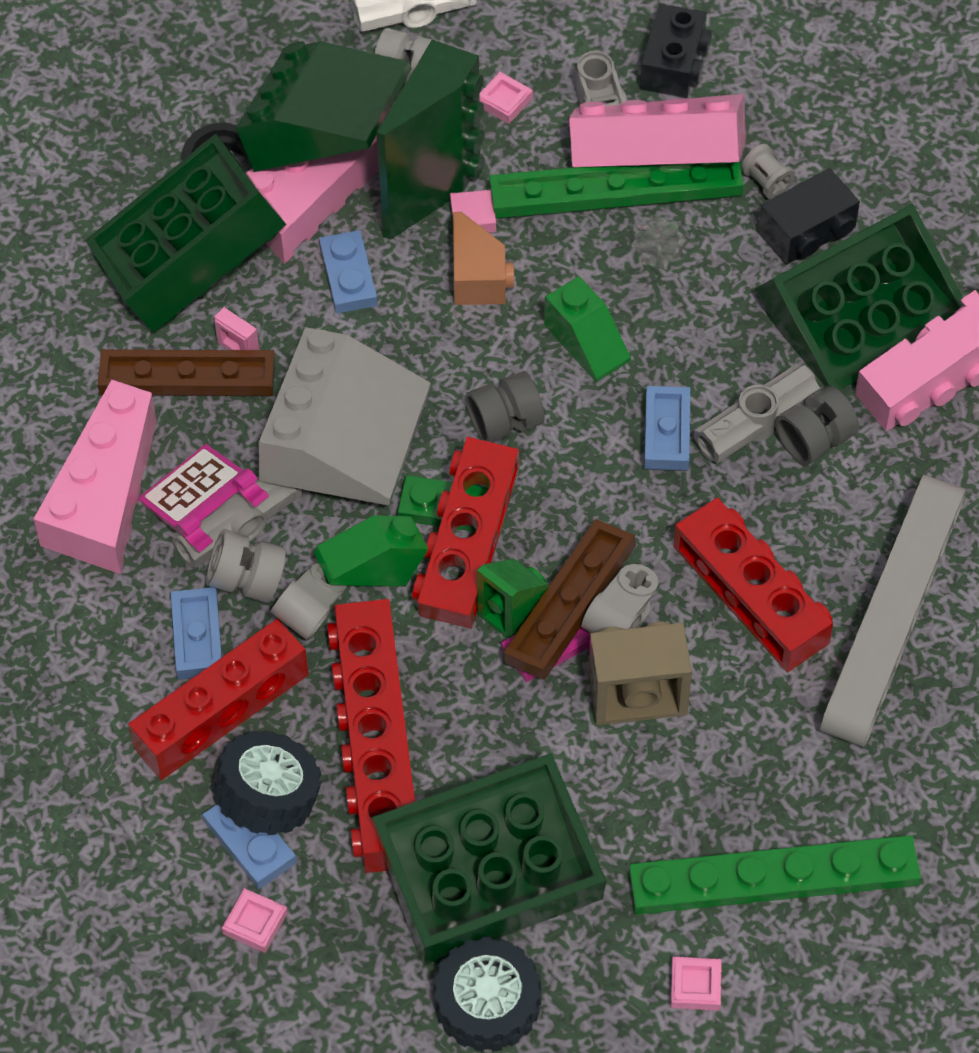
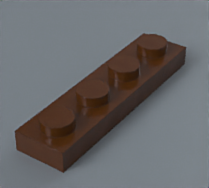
[98,349,275,396]
[503,519,636,680]

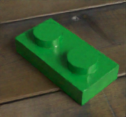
[398,475,489,532]

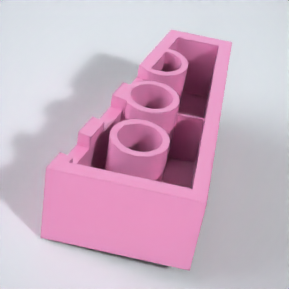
[569,94,746,167]
[247,135,379,264]
[855,290,979,431]
[33,380,157,574]

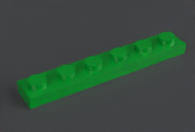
[489,162,744,218]
[629,835,921,915]

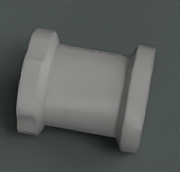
[740,144,795,199]

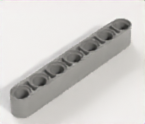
[820,475,967,747]

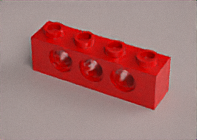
[412,436,520,629]
[673,497,833,673]
[128,619,309,781]

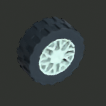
[212,731,322,835]
[433,937,541,1052]

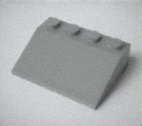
[259,327,431,506]

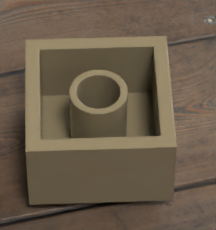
[588,622,692,726]

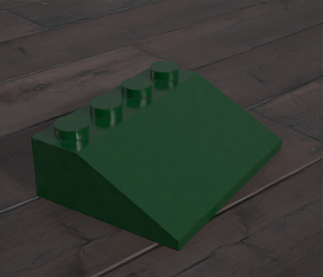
[377,40,485,240]
[236,41,412,172]
[85,134,287,333]
[755,203,963,391]
[372,753,607,966]

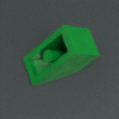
[544,276,631,382]
[314,515,428,586]
[477,558,548,639]

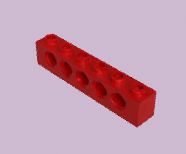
[327,599,415,873]

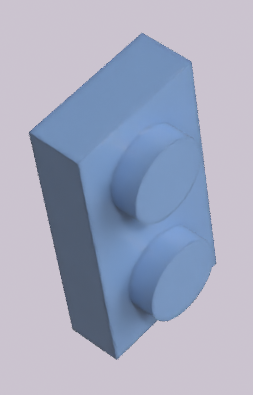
[319,230,378,313]
[644,386,690,470]
[171,587,222,680]
[202,805,297,890]

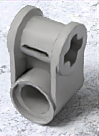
[576,51,627,106]
[270,563,347,641]
[581,564,658,633]

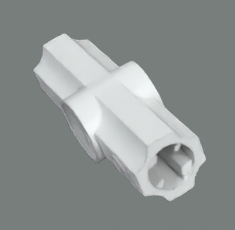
[351,0,477,32]

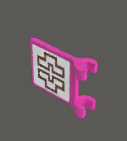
[138,444,269,553]

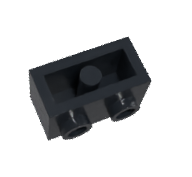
[640,3,712,99]
[758,168,860,264]

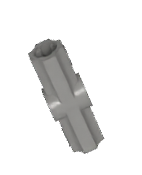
[694,364,820,463]
[171,476,302,569]

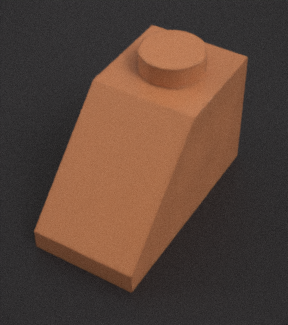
[453,212,514,305]

